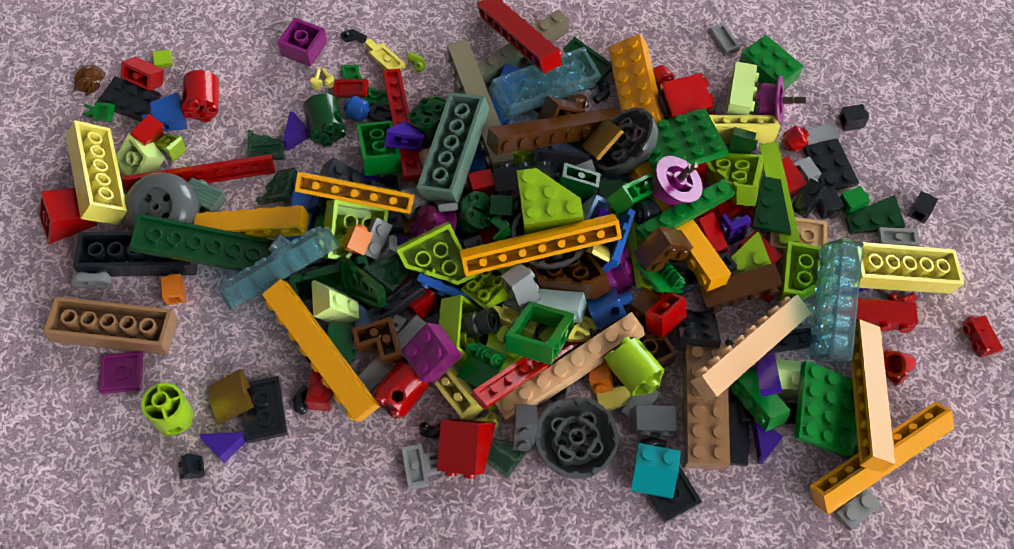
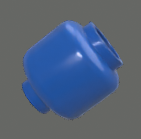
[343,96,371,122]

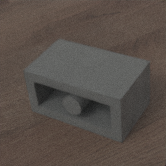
[512,404,538,451]
[629,405,677,438]

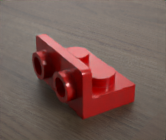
[962,315,1004,358]

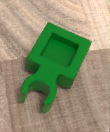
[82,102,115,122]

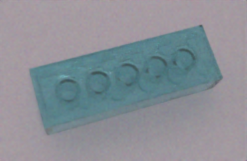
[489,47,601,120]
[217,226,340,310]
[809,238,864,364]

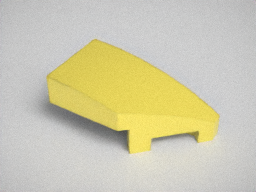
[567,316,597,342]
[596,386,631,411]

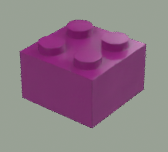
[277,17,327,67]
[400,323,462,383]

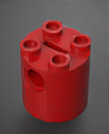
[182,70,219,122]
[372,361,430,419]

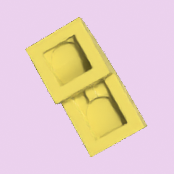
[586,244,610,262]

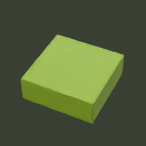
[153,49,173,68]

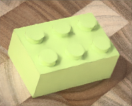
[724,61,759,115]

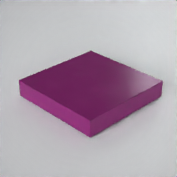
[99,351,144,394]

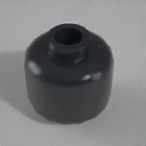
[632,199,661,225]

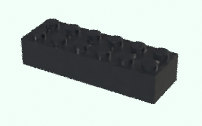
[73,232,198,277]

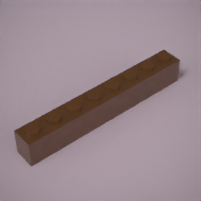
[487,108,620,155]

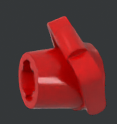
[883,349,916,386]

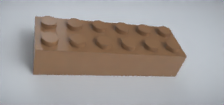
[43,296,178,355]
[683,345,730,470]

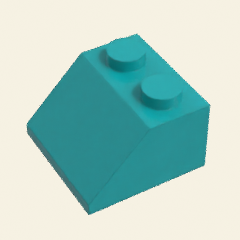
[630,443,681,499]

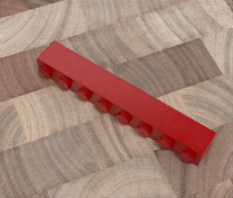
[477,0,562,74]

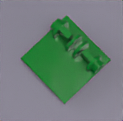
[635,261,685,293]
[457,342,508,387]

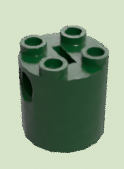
[303,94,346,147]
[408,98,444,149]
[454,191,496,238]

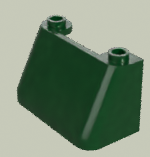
[289,254,373,307]

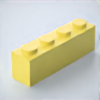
[709,115,780,144]
[434,365,483,420]

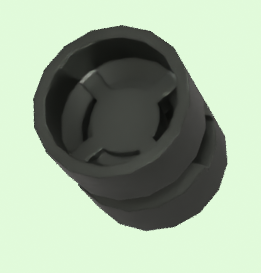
[463,307,501,338]

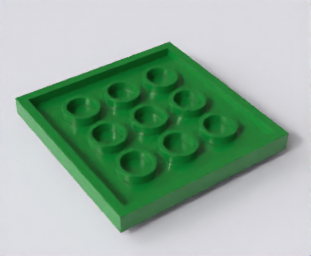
[648,108,729,175]
[794,361,859,459]

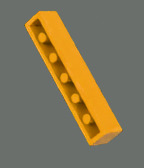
[295,172,415,214]
[194,205,309,238]

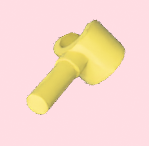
[310,68,322,90]
[321,68,334,88]
[476,412,500,428]

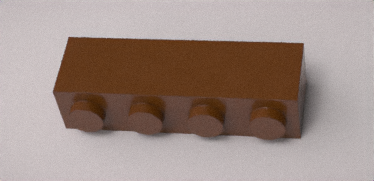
[699,263,783,313]

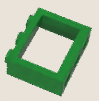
[503,301,574,365]

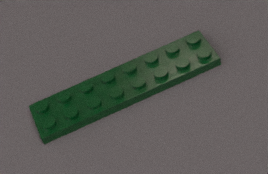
[129,213,295,281]

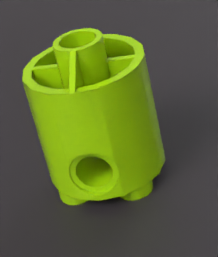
[604,337,665,396]
[141,383,194,436]

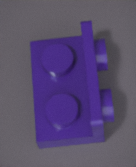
[718,214,751,246]

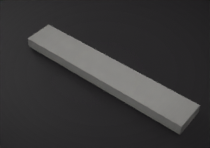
[333,315,426,413]

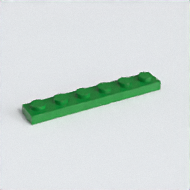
[635,179,736,241]

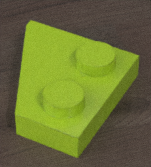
[731,232,771,276]

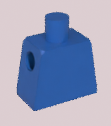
[142,92,188,131]
[586,287,634,329]

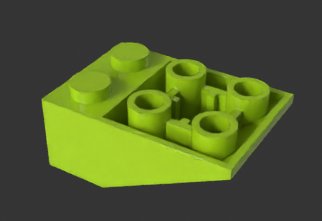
[461,264,526,309]

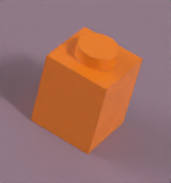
[340,224,373,255]
[161,274,186,306]
[589,361,613,393]

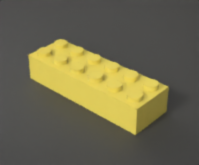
[66,120,127,225]
[842,242,964,294]

